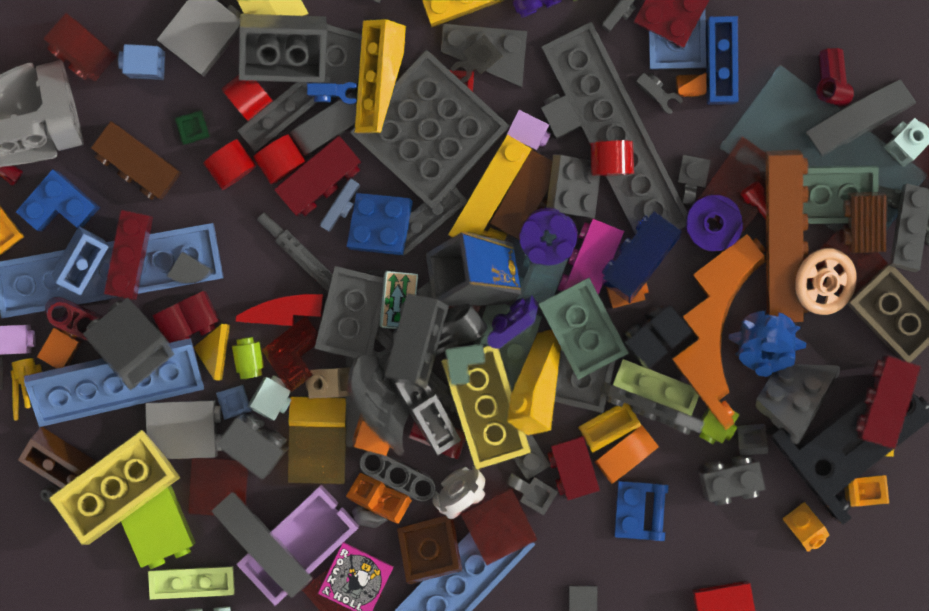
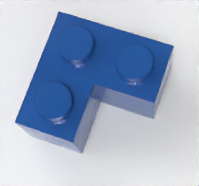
[16,169,100,231]

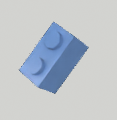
[118,45,165,80]
[51,226,109,296]

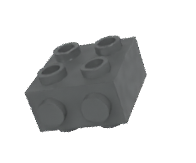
[698,455,765,506]

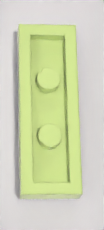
[612,359,699,416]
[148,566,235,600]

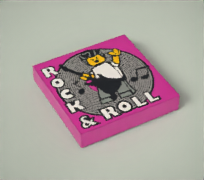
[318,542,394,611]

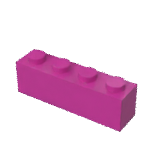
[557,219,624,294]

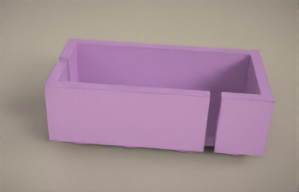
[236,485,359,606]

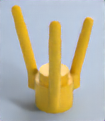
[10,358,42,421]

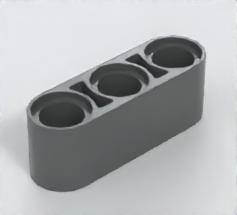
[289,90,358,157]
[360,451,436,501]

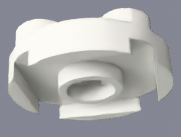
[433,466,485,519]

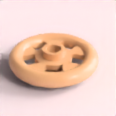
[795,248,857,315]

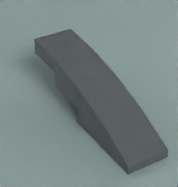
[806,79,916,157]
[376,345,461,455]
[212,492,313,598]

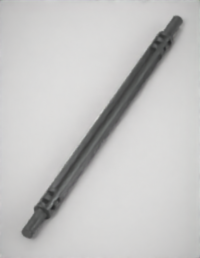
[257,212,459,417]

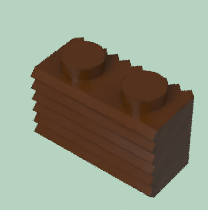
[843,192,886,253]

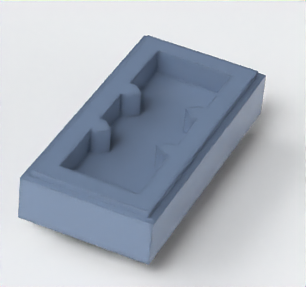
[320,179,360,232]

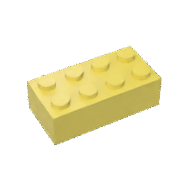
[442,345,531,469]

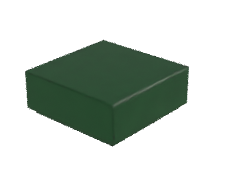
[175,110,210,145]

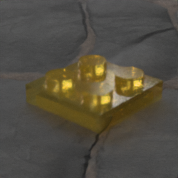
[288,426,346,484]

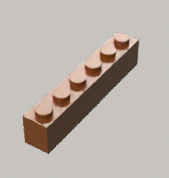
[765,150,808,322]

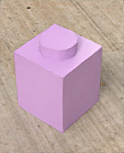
[506,110,551,151]
[0,325,36,354]

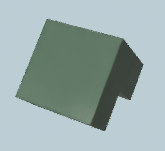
[446,344,485,385]

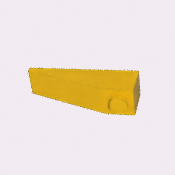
[355,19,406,133]
[448,135,532,238]
[507,329,561,435]

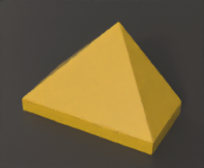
[193,324,230,381]

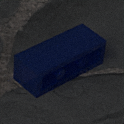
[602,211,681,303]

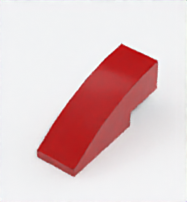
[236,294,324,326]

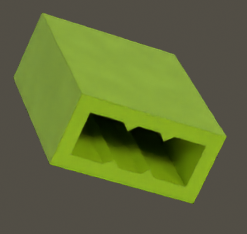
[121,485,196,569]

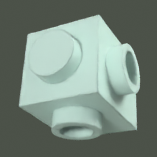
[883,118,929,167]
[247,375,292,421]

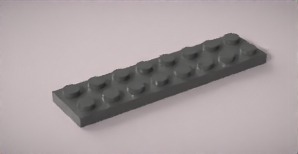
[541,22,687,248]

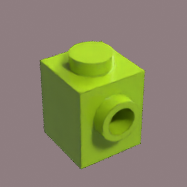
[699,408,740,445]

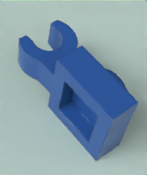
[307,82,357,105]

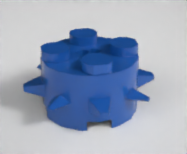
[728,311,807,377]

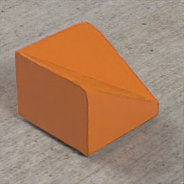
[676,72,707,97]

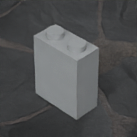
[157,0,242,77]
[145,400,222,459]

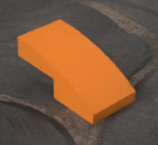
[594,425,659,484]
[346,473,412,524]

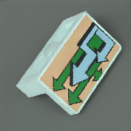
[380,271,418,329]

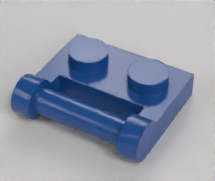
[614,481,669,541]

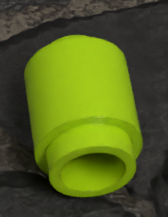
[232,337,264,379]

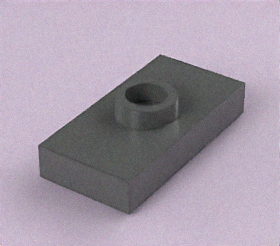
[601,0,637,33]

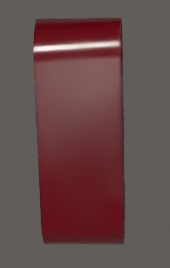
[45,297,104,341]

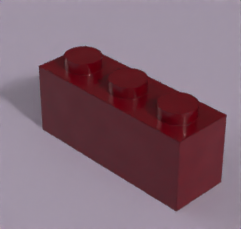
[274,136,362,217]
[104,210,153,300]
[855,355,921,449]

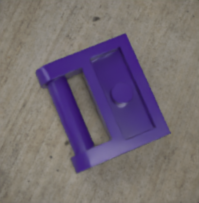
[487,295,539,349]

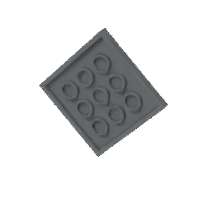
[350,49,510,209]

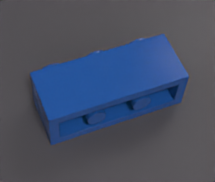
[706,16,738,105]

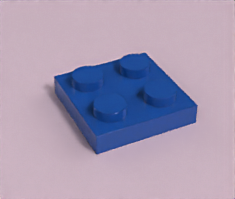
[347,193,413,255]

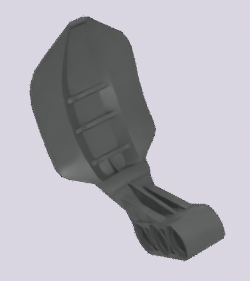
[347,304,487,455]

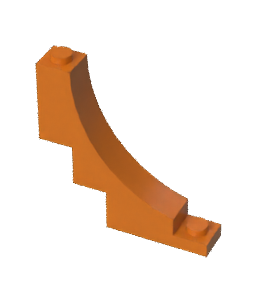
[673,234,766,431]

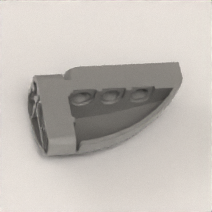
[0,60,84,167]

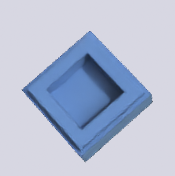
[216,384,252,420]

